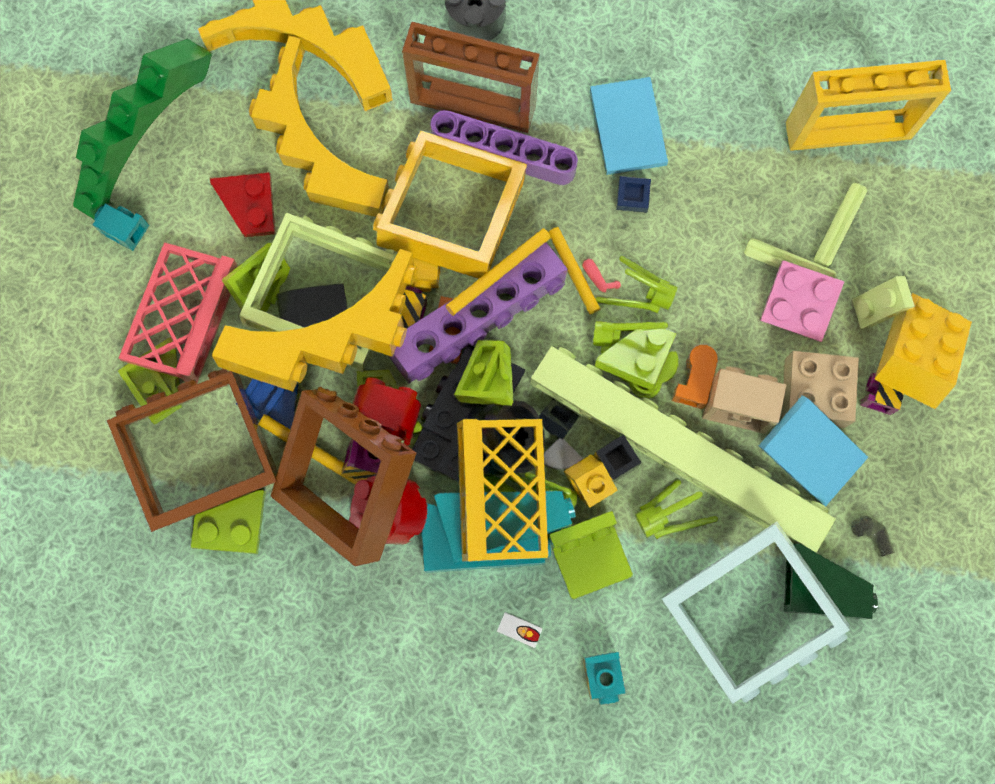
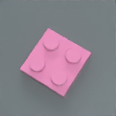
[760,260,844,342]

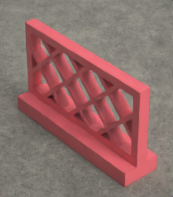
[119,242,238,383]

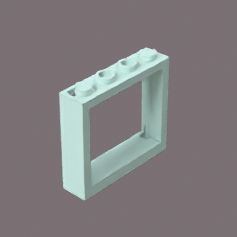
[662,522,850,704]

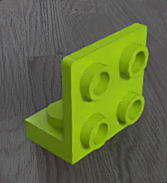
[548,511,633,599]

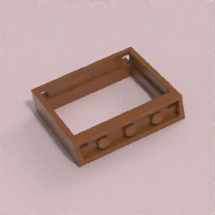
[402,21,540,133]
[107,369,278,532]
[271,387,416,567]

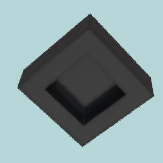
[539,399,579,440]

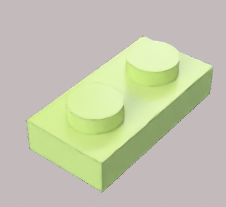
[852,276,915,329]

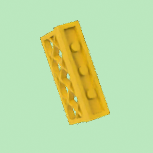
[457,419,548,561]

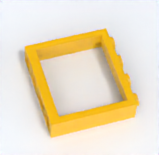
[785,60,951,151]
[373,131,527,279]

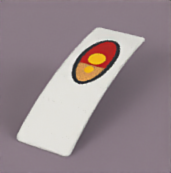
[497,612,543,648]

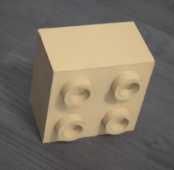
[781,351,859,428]
[702,367,786,434]

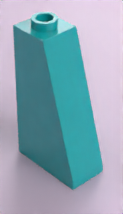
[434,491,576,563]
[422,504,551,573]

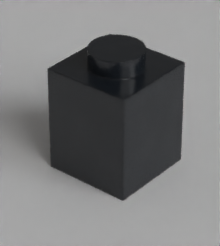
[594,435,642,482]

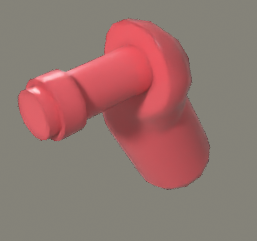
[582,259,621,293]

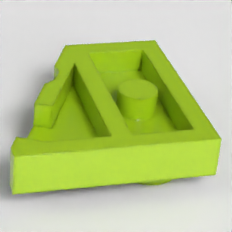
[117,337,182,425]
[191,490,266,554]

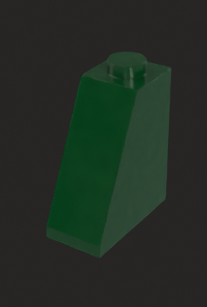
[784,543,878,620]

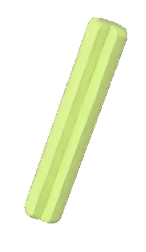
[814,183,867,267]
[744,238,836,278]

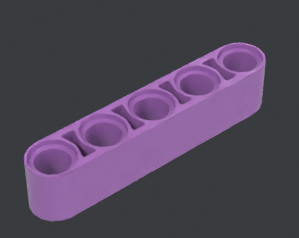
[431,110,578,185]

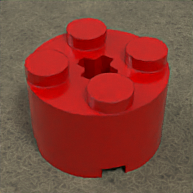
[352,378,421,446]
[348,476,427,545]

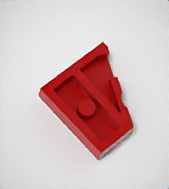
[210,172,276,237]

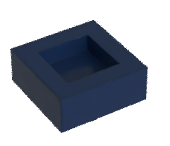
[616,176,651,213]

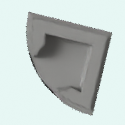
[544,438,583,470]

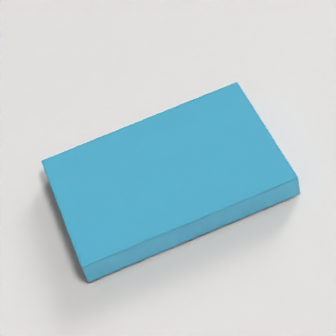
[590,77,668,175]
[759,395,868,507]

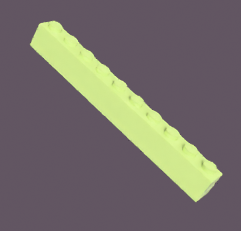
[530,346,836,553]

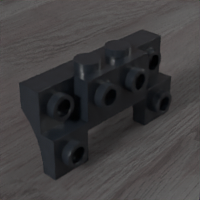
[412,345,526,483]

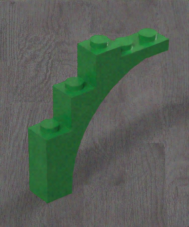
[73,38,213,219]

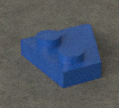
[236,379,299,429]

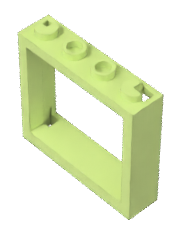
[239,213,396,372]

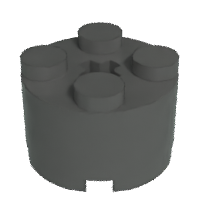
[445,0,506,41]

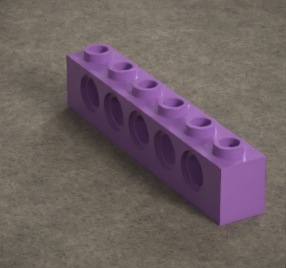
[388,242,568,384]

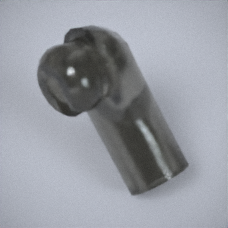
[851,516,895,557]

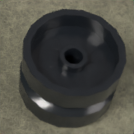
[465,400,545,476]

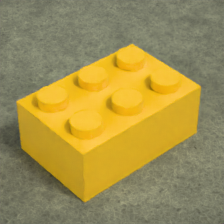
[875,293,972,409]

